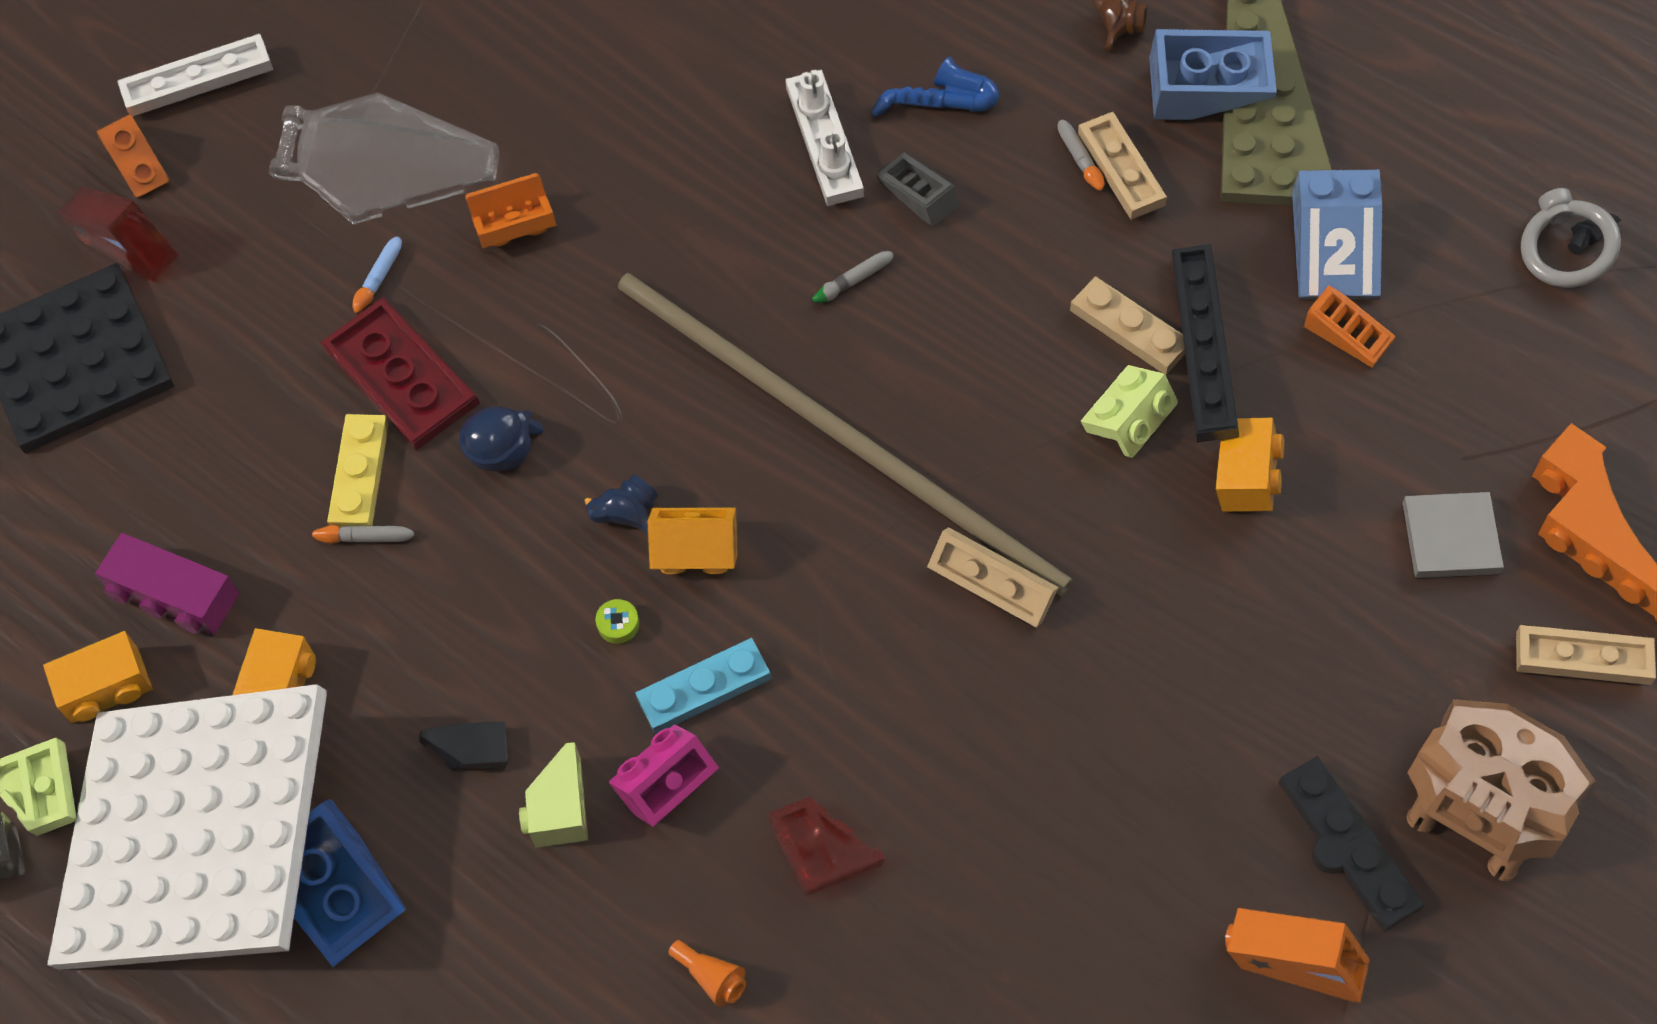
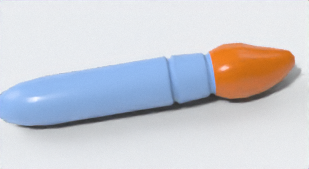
[352,237,402,313]

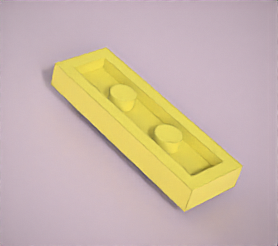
[327,414,389,528]

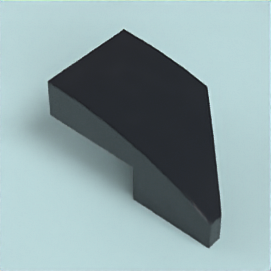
[419,722,508,772]

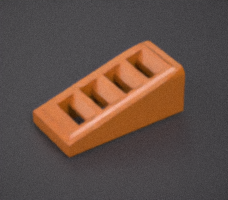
[1304,285,1396,368]

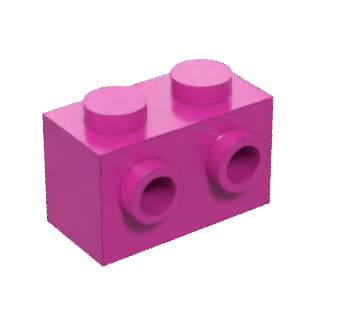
[609,724,719,827]

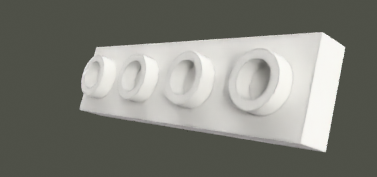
[785,70,864,206]

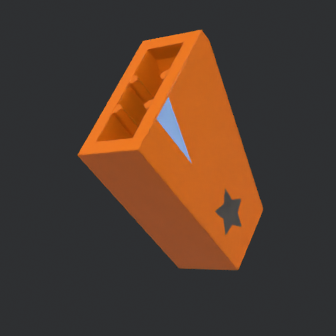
[1225,908,1370,1003]

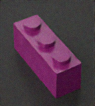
[95,532,240,636]

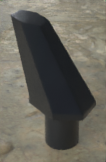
[1568,213,1621,255]

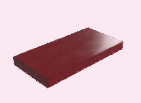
[320,297,480,451]

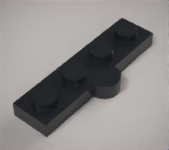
[1278,756,1425,932]

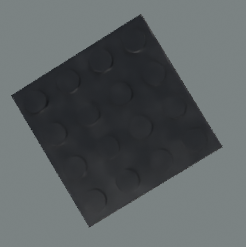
[0,262,175,454]

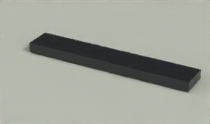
[1172,244,1239,443]

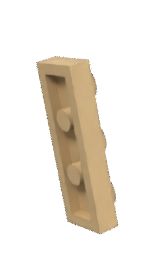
[1078,112,1167,220]
[1070,276,1185,375]
[927,527,1059,628]
[1516,625,1656,685]

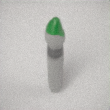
[812,251,893,304]

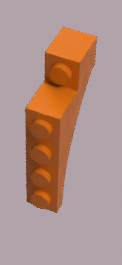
[1532,423,1657,621]

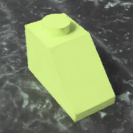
[519,742,588,848]

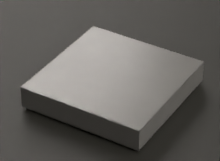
[1403,492,1504,578]

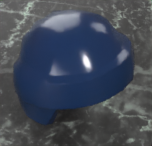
[459,406,543,471]

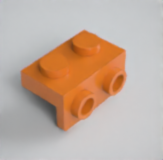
[465,173,557,249]

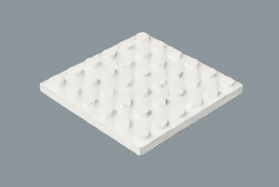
[47,684,327,970]

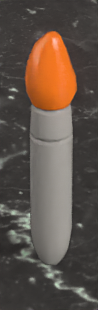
[1057,119,1105,191]
[312,525,414,544]

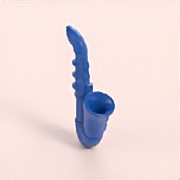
[871,56,999,117]

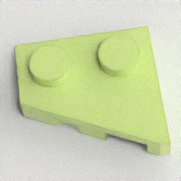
[0,737,76,836]

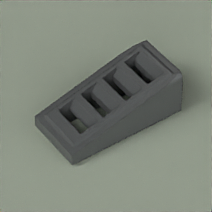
[876,152,960,227]

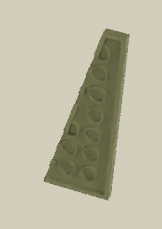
[1221,0,1332,206]

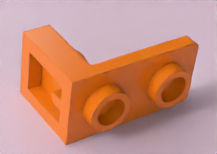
[96,114,169,198]

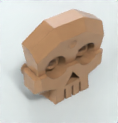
[1406,699,1596,881]

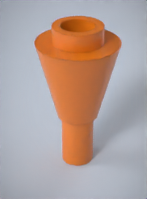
[669,940,746,1007]

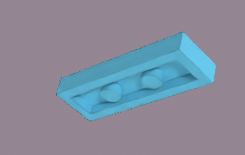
[635,638,771,734]

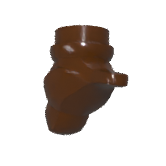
[1092,0,1147,52]

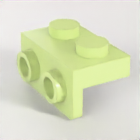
[1081,365,1178,458]

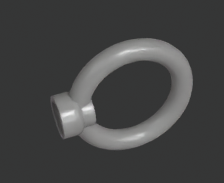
[1521,188,1621,288]

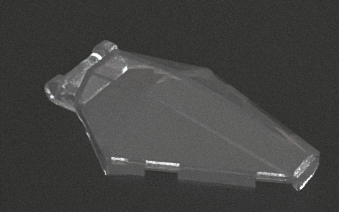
[268,92,499,224]

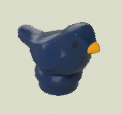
[585,475,658,536]

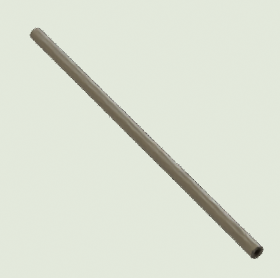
[618,273,1073,597]

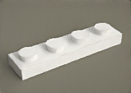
[117,34,273,117]

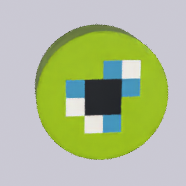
[595,599,639,644]

